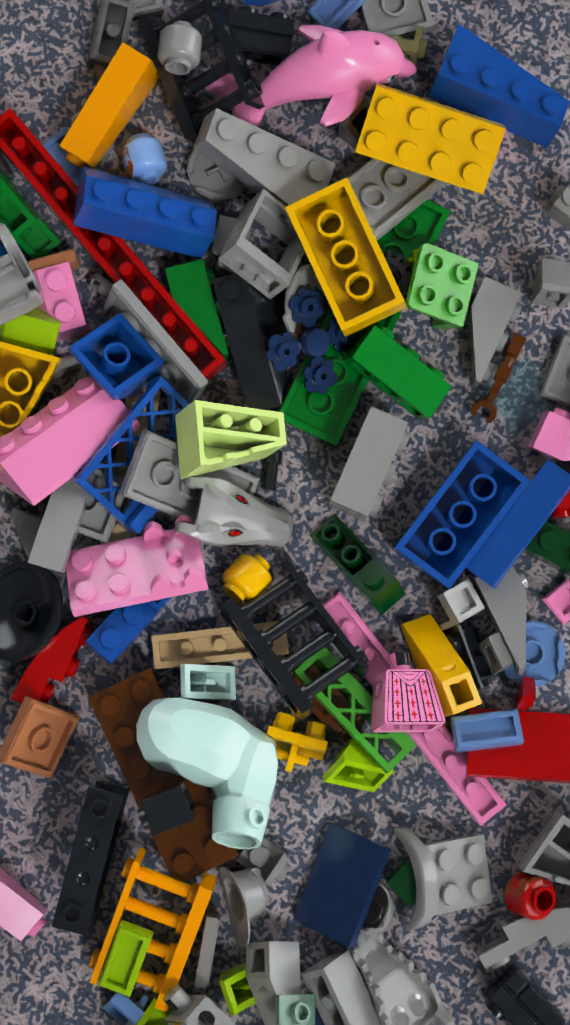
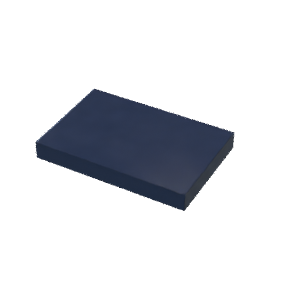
[293,823,391,948]

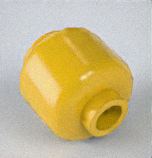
[222,554,272,604]

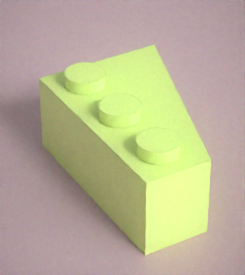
[175,400,287,479]

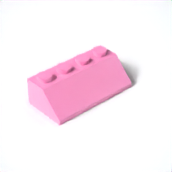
[0,375,141,506]

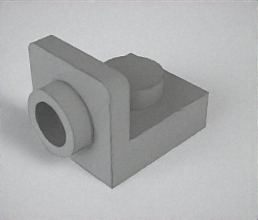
[236,836,291,886]

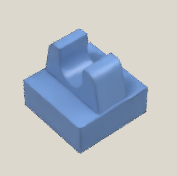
[102,992,148,1025]

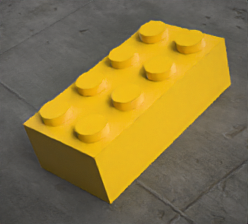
[355,83,506,194]
[285,177,407,337]

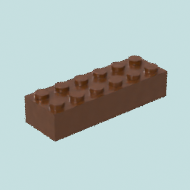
[88,667,239,882]

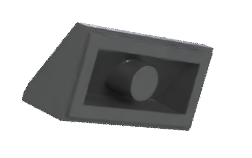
[87,0,135,66]

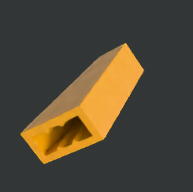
[59,42,160,169]

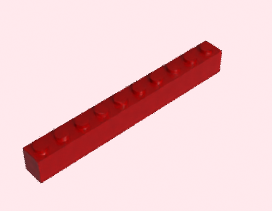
[0,108,226,381]

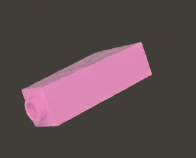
[0,867,48,941]

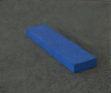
[466,460,570,589]

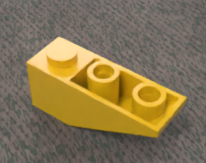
[401,614,482,717]

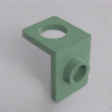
[276,994,315,1025]

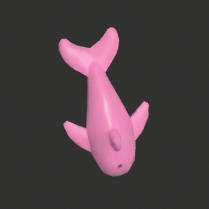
[205,25,417,127]

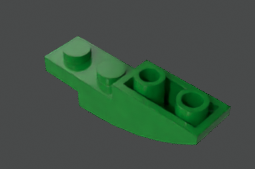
[0,169,62,260]

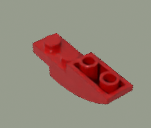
[11,616,94,704]

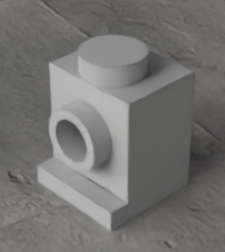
[542,184,570,230]

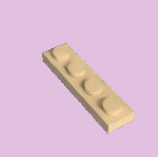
[151,621,289,669]

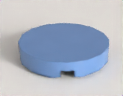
[504,620,566,687]

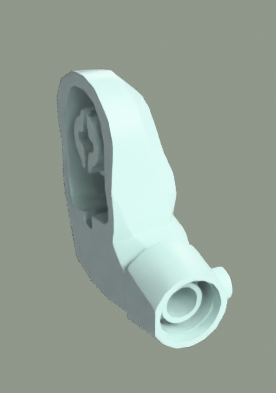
[136,697,278,849]

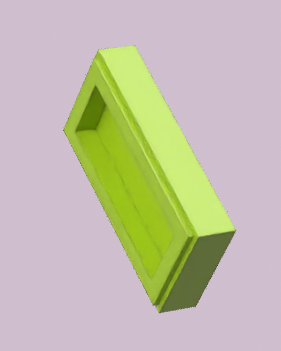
[98,919,154,997]

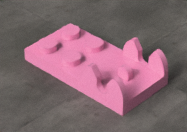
[66,515,209,617]

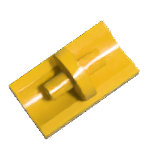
[266,712,328,773]

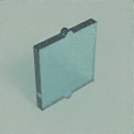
[483,358,560,435]

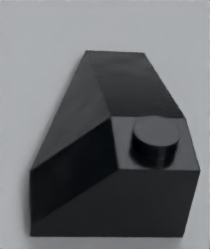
[213,273,288,410]

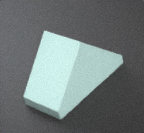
[180,664,236,701]

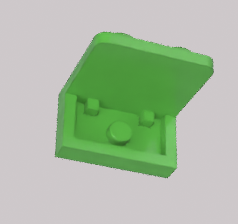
[405,243,479,330]

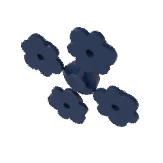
[265,288,359,394]

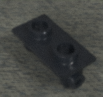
[443,620,494,690]

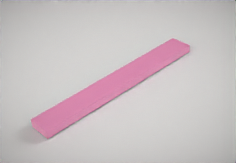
[323,592,507,826]

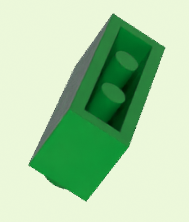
[342,325,452,419]

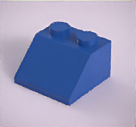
[68,313,164,400]

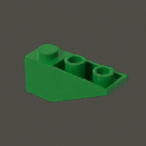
[165,259,231,361]

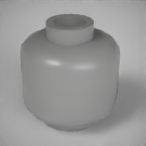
[157,21,203,75]

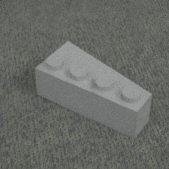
[194,108,336,216]

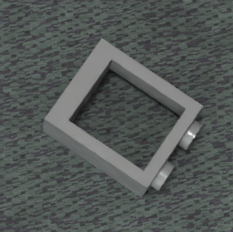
[218,189,305,300]

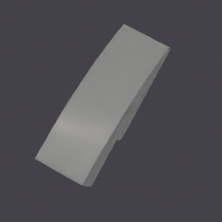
[28,474,96,573]

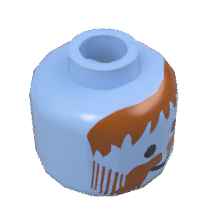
[121,133,167,185]

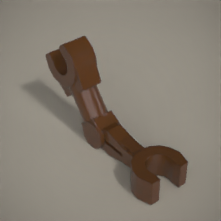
[471,332,526,423]

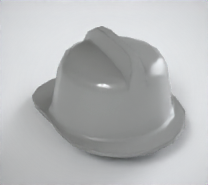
[220,866,268,947]

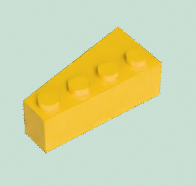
[0,341,63,437]

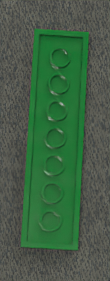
[279,200,450,447]

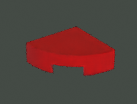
[513,676,536,710]

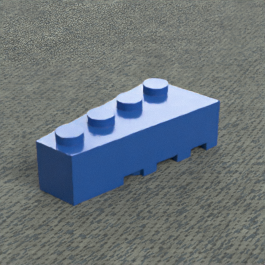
[428,24,570,148]

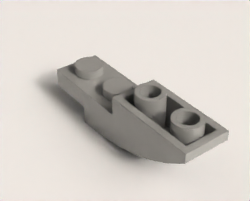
[475,902,570,969]

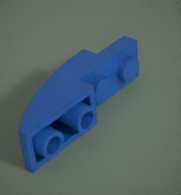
[85,597,173,666]

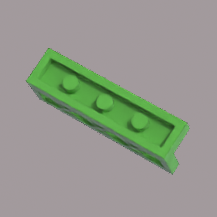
[293,647,417,774]

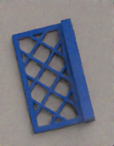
[73,376,189,534]

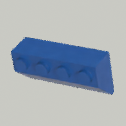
[73,166,217,259]
[392,440,531,589]

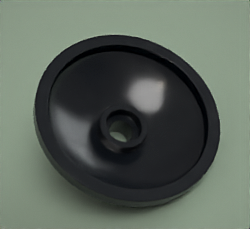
[0,561,63,662]

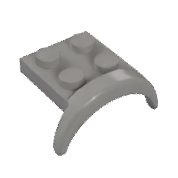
[0,223,44,325]
[394,828,492,931]

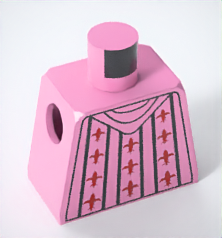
[371,652,445,732]

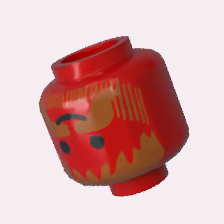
[504,872,556,921]

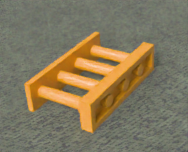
[88,848,217,1012]

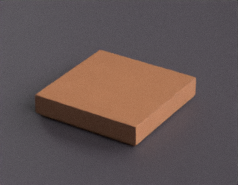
[0,696,80,779]

